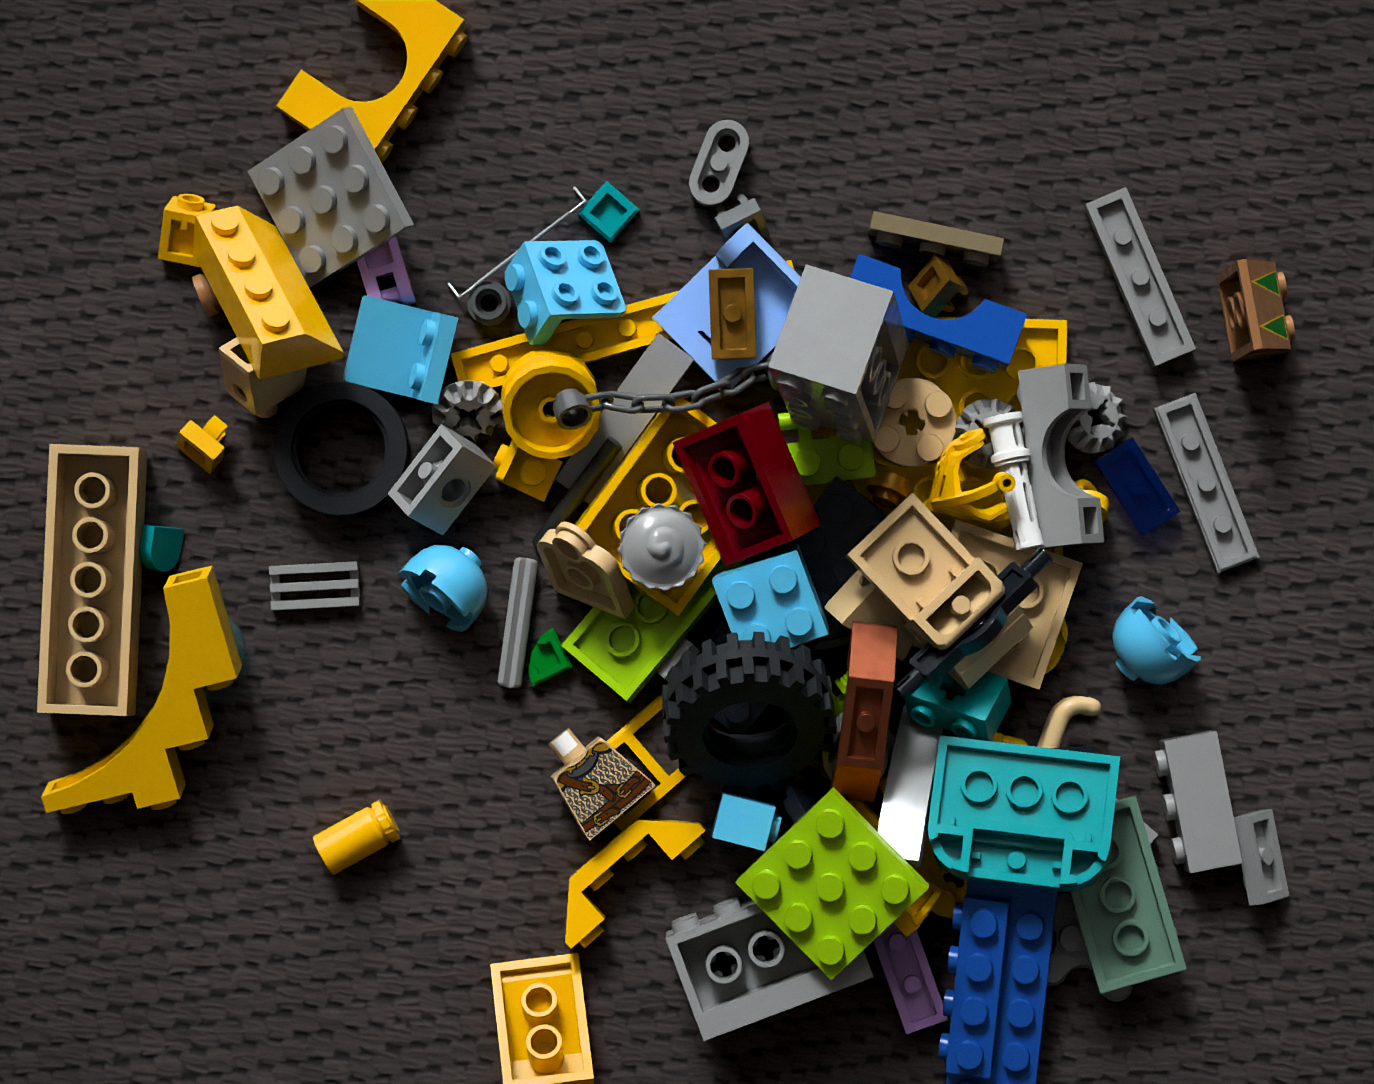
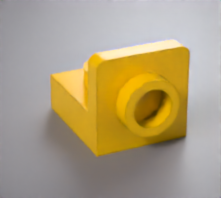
[158,194,216,267]
[493,440,563,502]

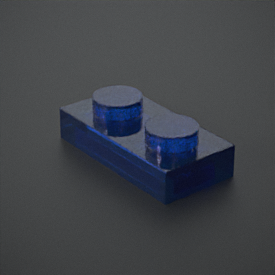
[1094,437,1181,536]

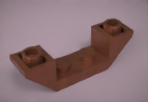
[830,621,898,802]

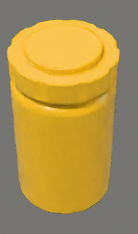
[313,800,401,875]

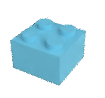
[712,544,830,648]

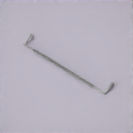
[448,186,587,300]

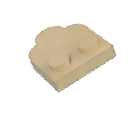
[537,522,635,619]

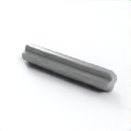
[497,557,538,688]

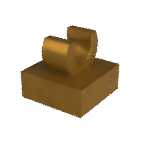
[908,254,969,318]

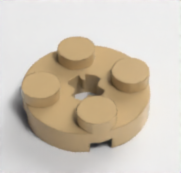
[873,378,956,467]

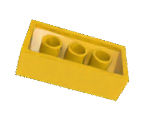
[193,206,344,380]

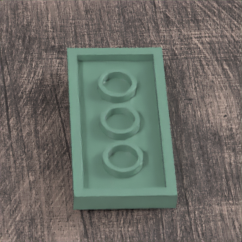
[1069,795,1187,994]

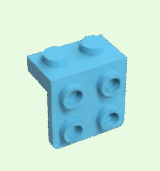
[504,240,626,345]

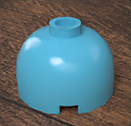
[398,545,488,632]
[1112,596,1201,685]

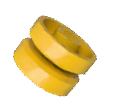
[500,348,601,460]

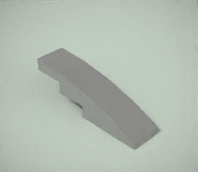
[555,333,694,504]
[878,705,946,867]

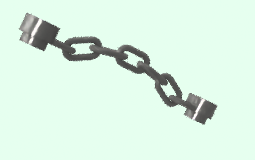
[553,354,779,430]

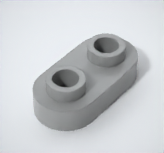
[689,120,749,207]

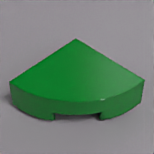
[529,628,573,687]

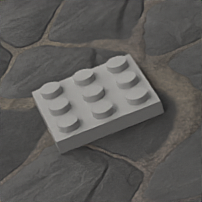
[247,107,414,288]

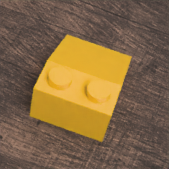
[490,953,594,1084]

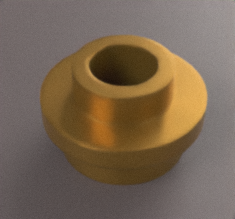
[866,471,910,508]

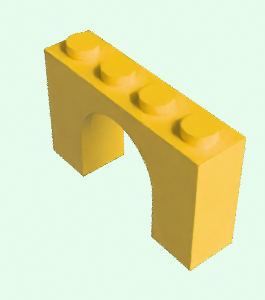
[276,0,468,163]

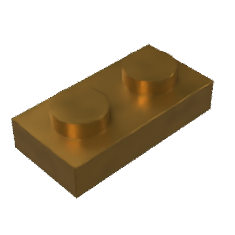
[708,268,757,360]

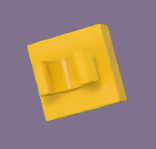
[176,415,228,474]

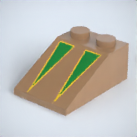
[1216,259,1295,362]

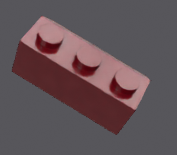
[672,401,822,566]

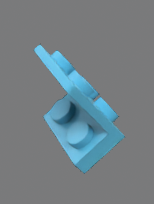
[343,295,458,404]

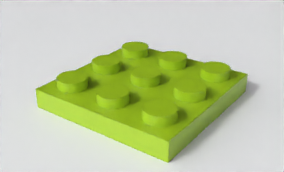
[735,787,930,980]

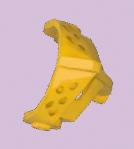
[923,428,1016,523]

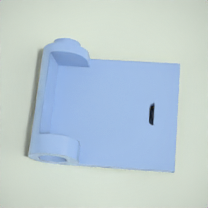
[652,223,801,389]

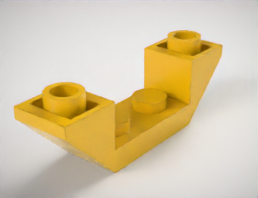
[565,818,706,949]

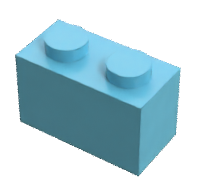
[711,792,782,851]

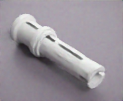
[982,411,1044,551]

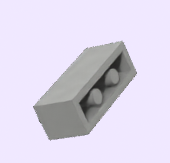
[1153,730,1243,873]

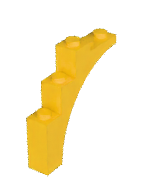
[41,565,242,814]

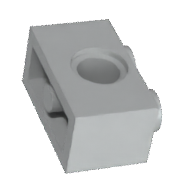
[388,424,496,535]

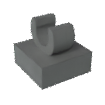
[715,194,770,243]

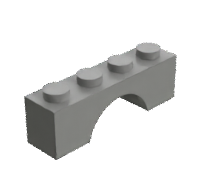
[1017,364,1104,549]

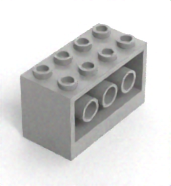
[768,264,909,444]
[665,897,873,1041]

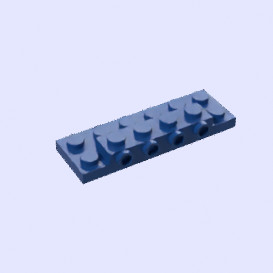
[938,880,1058,1084]

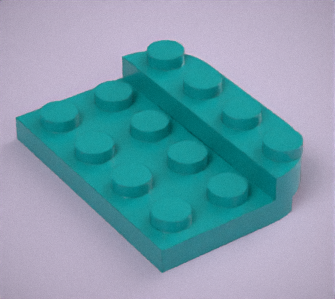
[928,735,1120,892]

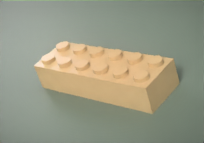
[37,444,148,716]

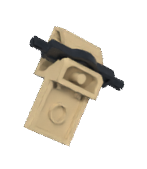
[845,493,1053,701]

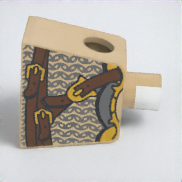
[548,728,655,840]

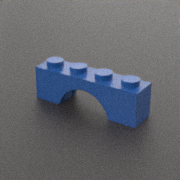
[850,254,1027,373]

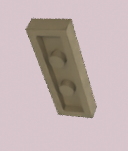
[868,211,1004,267]

